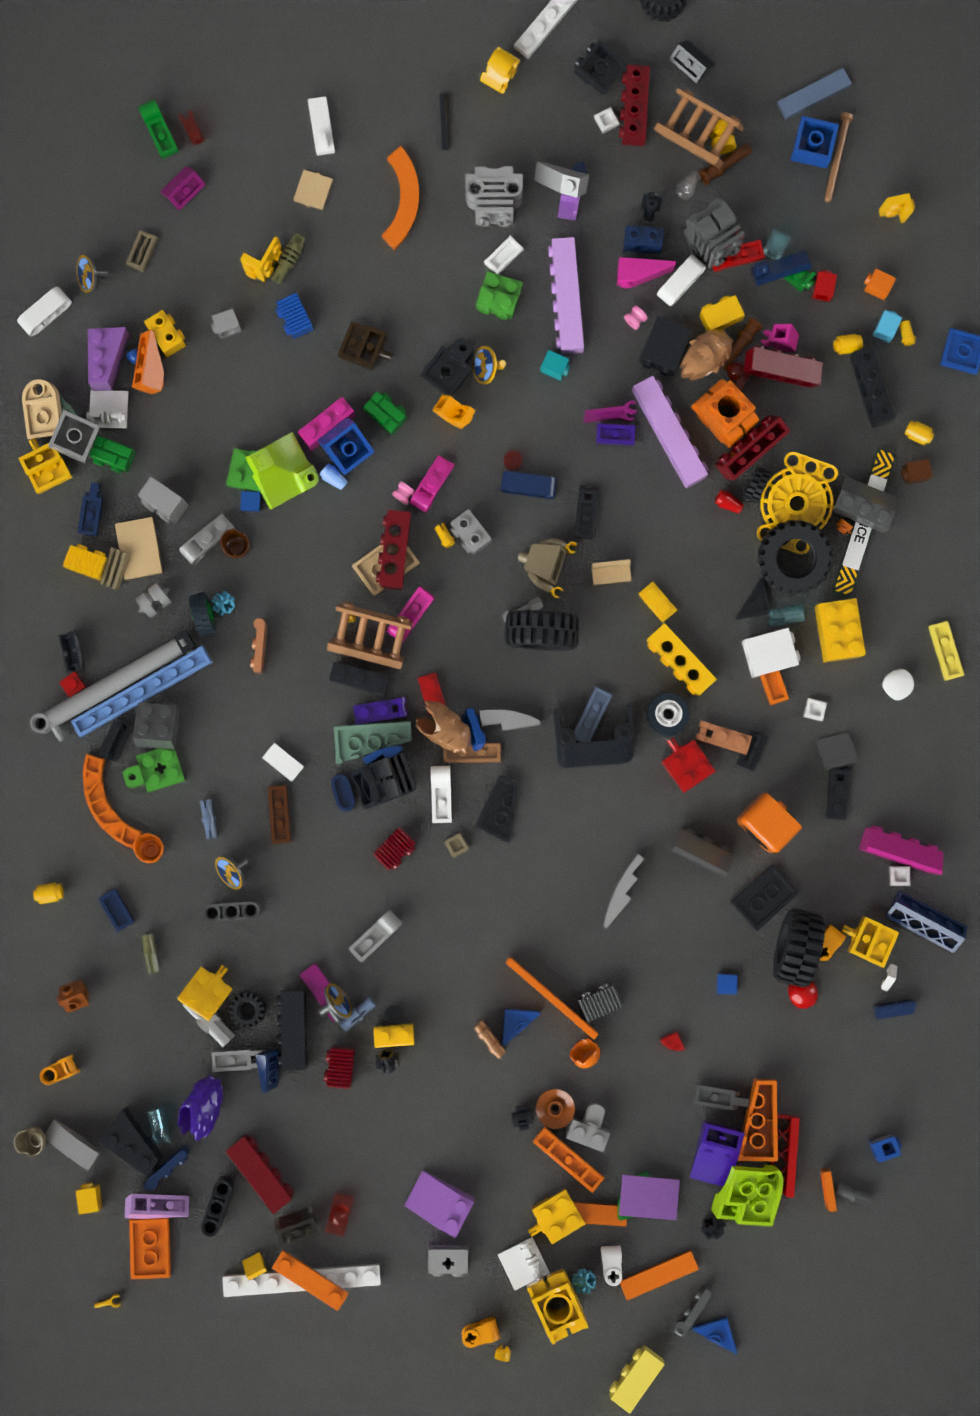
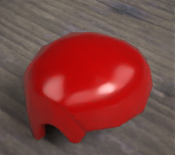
[787,982,818,1009]

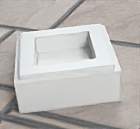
[594,107,619,134]
[803,698,827,722]
[889,866,910,886]

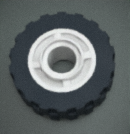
[646,693,690,736]

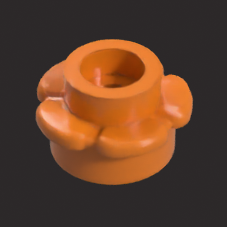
[836,518,854,535]

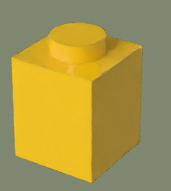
[76,1182,103,1215]

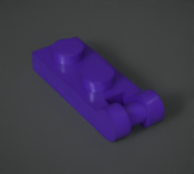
[353,697,409,724]

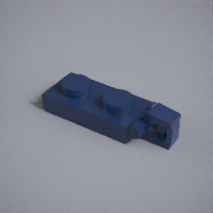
[77,482,104,537]

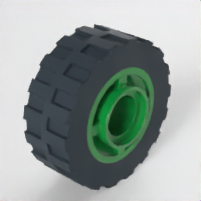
[189,592,216,636]

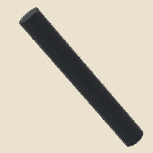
[440,93,449,150]

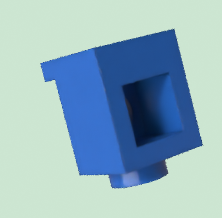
[869,1134,902,1163]

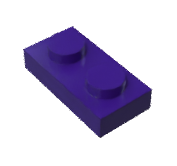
[596,423,635,446]

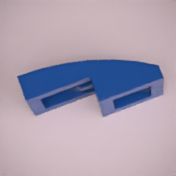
[363,746,403,765]

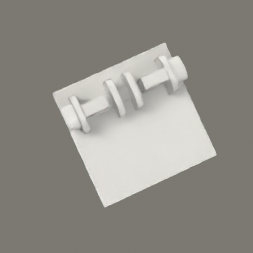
[86,390,129,429]
[497,1237,550,1290]

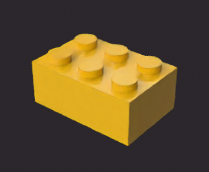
[814,598,866,663]

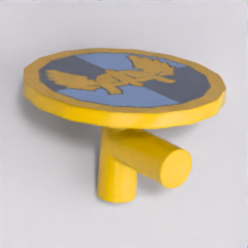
[472,346,506,384]

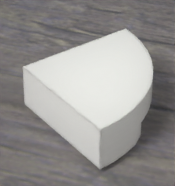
[881,964,898,991]

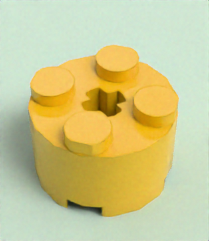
[480,47,521,94]

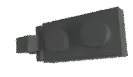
[693,1084,749,1111]
[673,1285,712,1338]

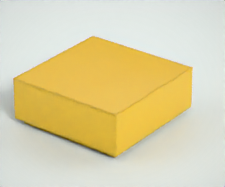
[242,1252,267,1280]

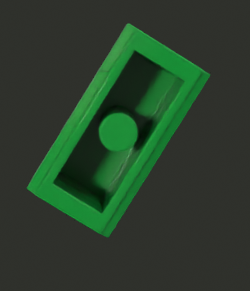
[363,391,407,436]
[89,435,136,474]

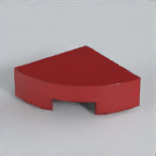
[659,1031,685,1051]

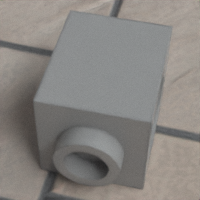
[211,308,242,339]

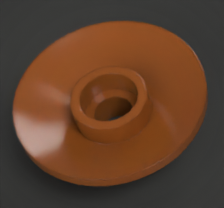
[536,1089,575,1129]

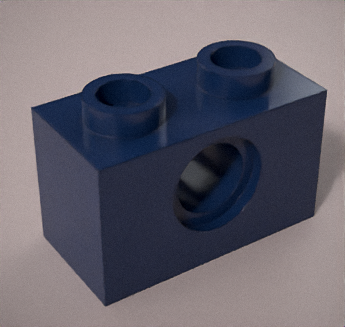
[623,225,664,254]

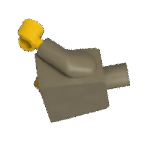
[518,538,577,598]

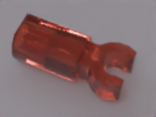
[179,110,204,146]

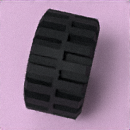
[640,0,687,22]

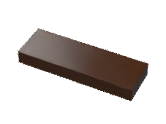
[268,785,292,844]

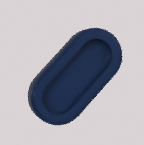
[331,774,356,812]

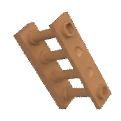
[654,88,744,169]
[327,601,414,670]

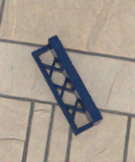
[885,890,967,953]

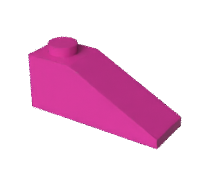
[616,257,676,289]

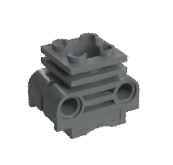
[684,198,745,269]

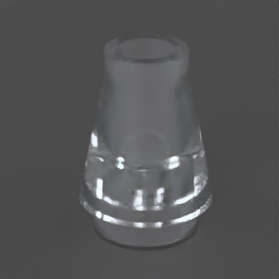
[676,171,701,200]

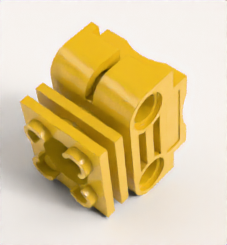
[527,1268,589,1345]

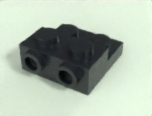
[573,40,627,96]

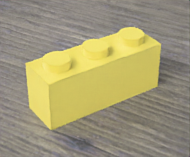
[609,1345,665,1414]

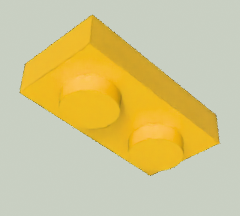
[638,581,677,623]

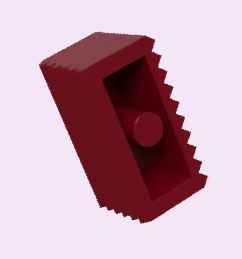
[372,827,416,871]
[324,1045,355,1089]

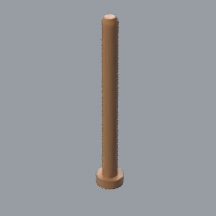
[824,113,854,202]

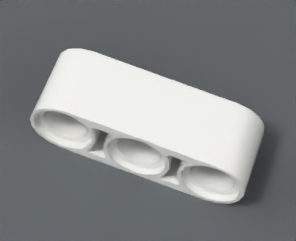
[657,254,707,307]
[17,286,72,336]

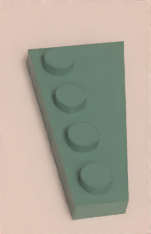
[334,721,412,765]

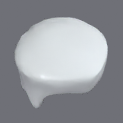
[882,669,914,700]

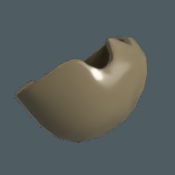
[14,1126,46,1157]

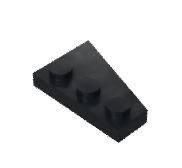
[475,775,517,844]

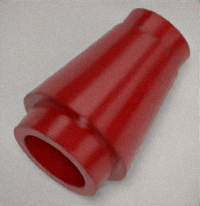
[714,489,744,514]

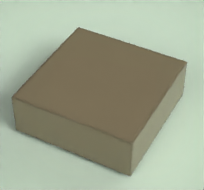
[444,832,470,858]

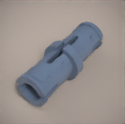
[199,799,218,839]
[339,997,376,1032]

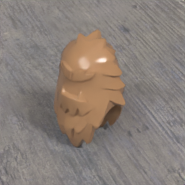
[679,330,733,381]
[416,701,472,754]

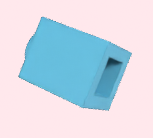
[872,310,902,343]

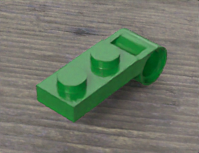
[137,99,179,159]

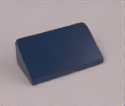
[873,999,916,1020]

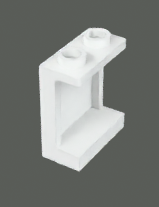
[742,628,800,678]

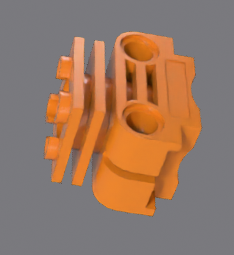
[691,379,759,449]

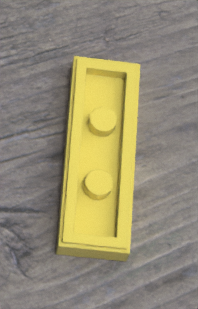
[928,621,964,681]

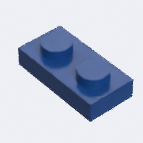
[462,708,486,751]

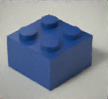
[790,116,839,169]
[317,417,374,475]

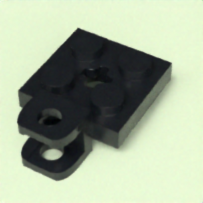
[420,338,474,397]

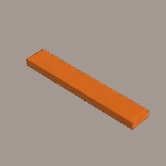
[505,957,598,1040]

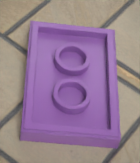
[619,1174,680,1220]

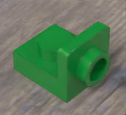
[784,270,816,293]

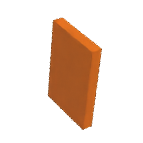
[129,1217,171,1279]

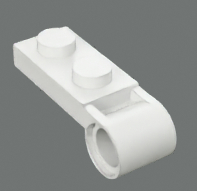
[431,766,452,823]

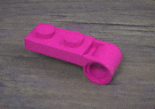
[410,455,455,513]
[386,586,436,642]

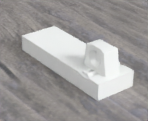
[308,96,335,156]

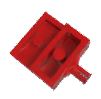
[661,737,716,793]

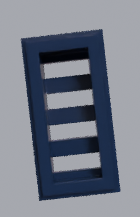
[255,1049,279,1093]

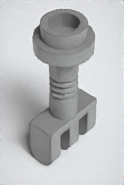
[502,597,543,623]

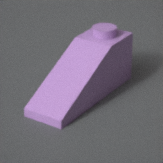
[125,1194,189,1219]

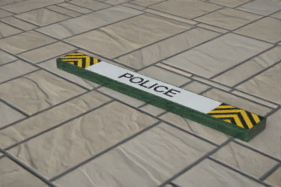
[832,448,896,598]

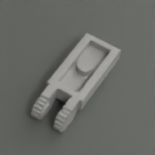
[211,1049,266,1072]

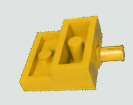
[18,438,73,495]
[841,916,899,968]
[177,965,233,1021]
[528,1189,586,1244]

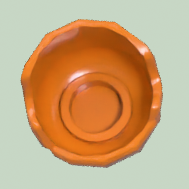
[133,833,164,864]
[569,1038,601,1069]

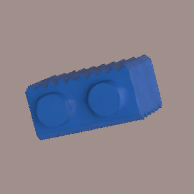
[275,292,314,339]

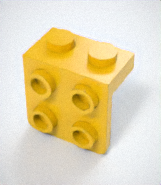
[240,236,283,282]

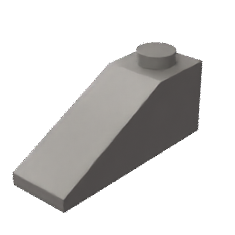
[534,161,589,198]

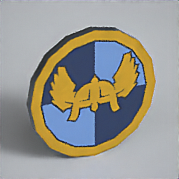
[76,255,108,293]
[215,855,249,890]
[318,983,352,1022]

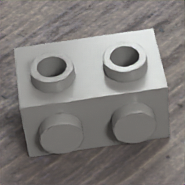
[450,509,492,556]

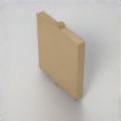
[293,170,333,210]

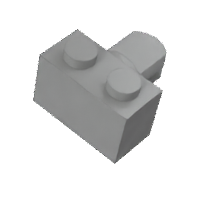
[565,1102,610,1152]

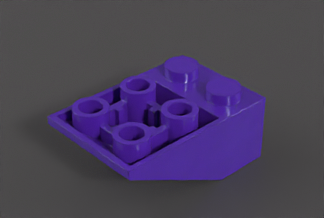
[689,1120,744,1186]

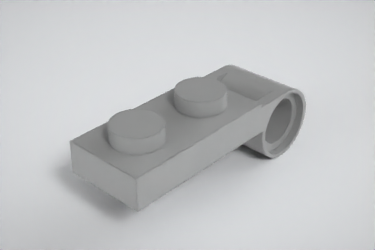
[179,514,235,565]
[349,910,403,963]

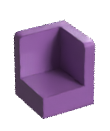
[558,193,580,221]

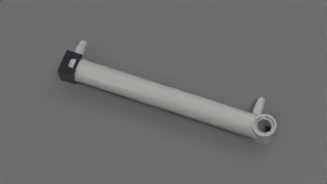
[30,630,197,742]

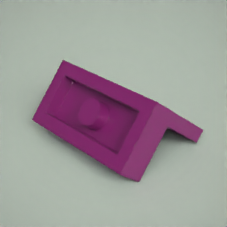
[160,166,206,211]

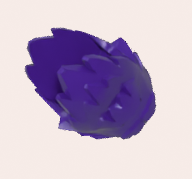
[178,1075,224,1141]

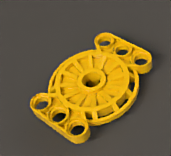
[756,452,838,554]

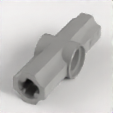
[183,1004,235,1047]

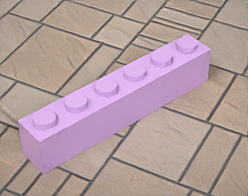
[548,237,584,355]
[632,376,709,489]

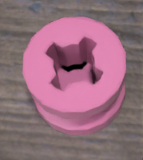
[624,306,648,330]
[392,481,415,505]

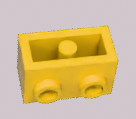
[144,310,186,358]

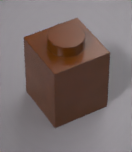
[901,459,933,485]

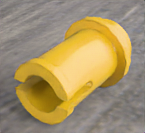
[899,320,916,346]
[434,523,455,548]

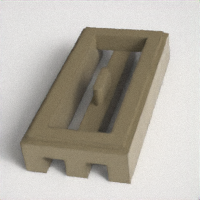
[126,230,158,273]
[100,547,130,590]

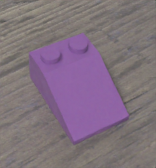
[404,1170,474,1238]

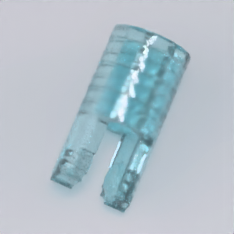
[768,605,805,626]
[147,1107,171,1145]

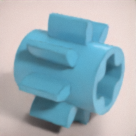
[211,591,235,616]
[572,1268,596,1295]

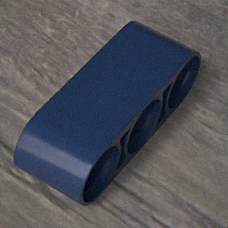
[500,471,557,499]

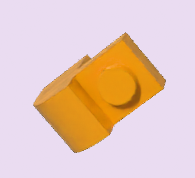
[432,395,476,429]

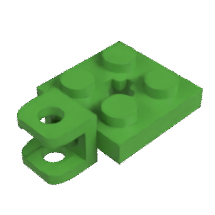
[123,748,185,793]

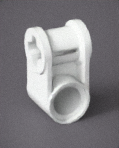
[601,1245,622,1286]

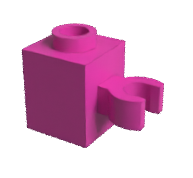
[761,324,799,352]

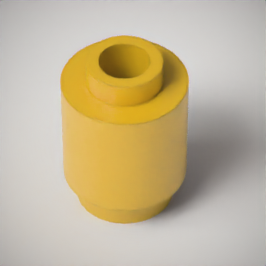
[833,333,863,355]
[904,420,934,446]
[33,882,64,904]

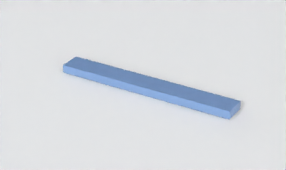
[71,646,213,738]

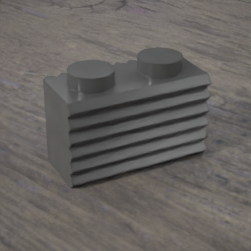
[578,982,623,1022]

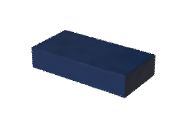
[98,889,135,932]

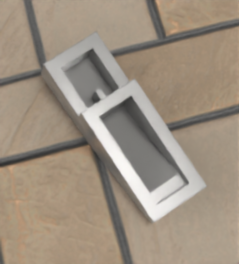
[479,710,540,731]
[45,1119,102,1171]

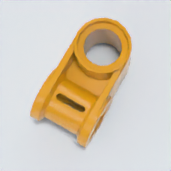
[820,924,846,961]
[39,1054,80,1085]
[461,1317,500,1348]

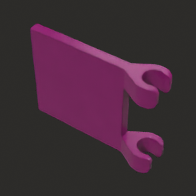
[583,400,637,423]

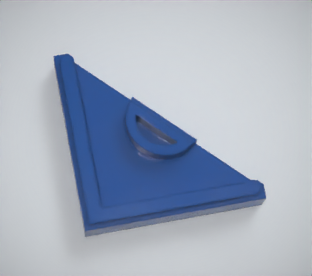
[502,1008,540,1045]
[692,1316,738,1354]

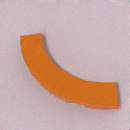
[381,146,419,251]
[83,753,143,849]

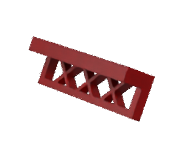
[770,1114,800,1198]

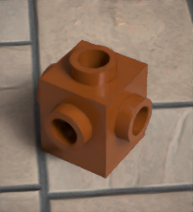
[57,979,89,1013]

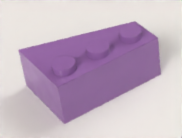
[88,327,130,391]

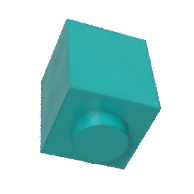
[540,350,571,381]

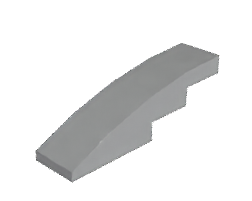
[602,854,644,929]

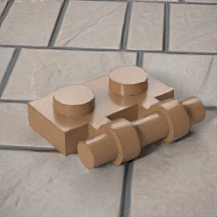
[474,1019,506,1059]

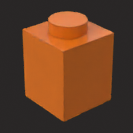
[864,269,896,301]

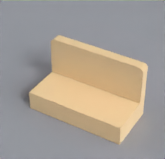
[591,559,632,586]

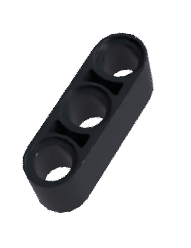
[201,1177,234,1237]

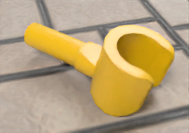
[94,1293,121,1308]

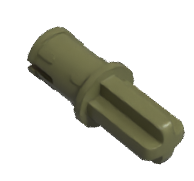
[141,934,159,974]

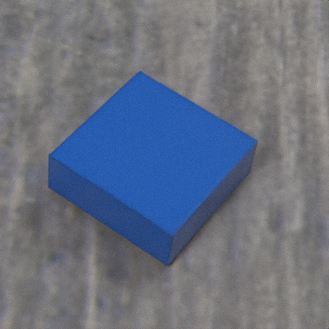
[240,491,261,512]
[717,974,737,995]

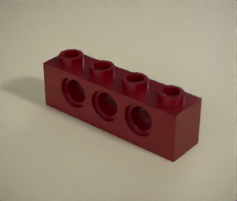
[376,510,411,591]

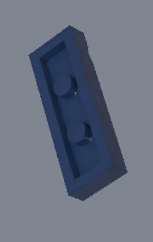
[751,250,811,286]

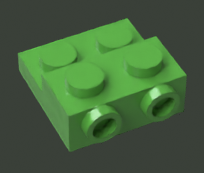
[476,271,523,320]
[226,448,260,492]

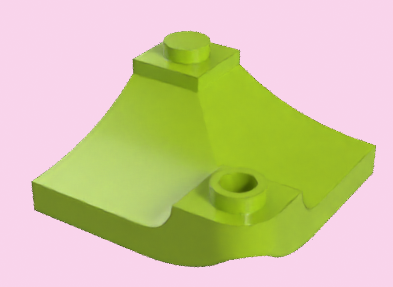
[245,432,319,509]
[711,1164,783,1226]

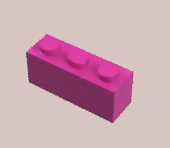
[298,397,356,451]

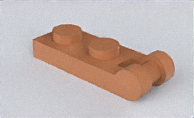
[251,618,267,674]
[695,721,752,755]

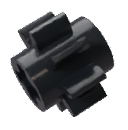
[375,1049,399,1073]
[511,1105,533,1131]
[700,1214,726,1240]

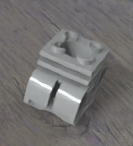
[466,166,523,227]

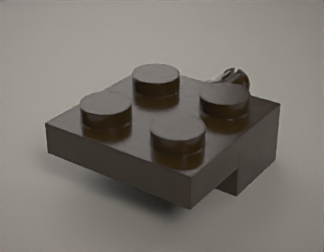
[337,321,393,371]

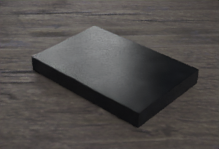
[729,864,799,932]

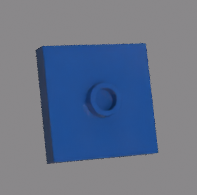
[940,328,980,375]

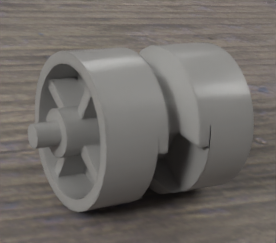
[135,582,172,618]

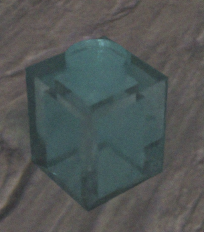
[764,229,791,260]

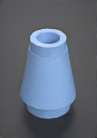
[319,463,348,490]

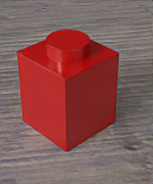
[811,270,837,302]

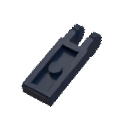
[143,1145,190,1191]

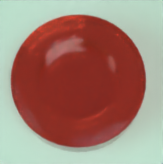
[503,451,522,471]

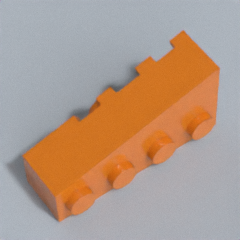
[737,1078,778,1161]

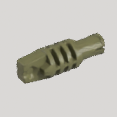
[271,233,305,285]

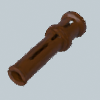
[698,143,752,185]
[721,317,763,371]

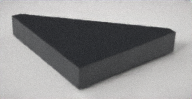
[736,578,771,620]

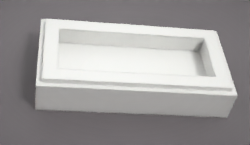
[484,235,524,275]
[262,743,304,782]

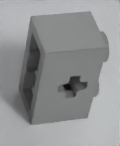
[428,1245,468,1277]

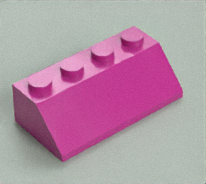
[859,825,944,875]

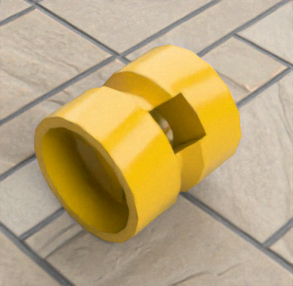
[709,120,736,155]

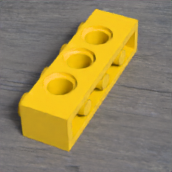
[646,623,717,696]

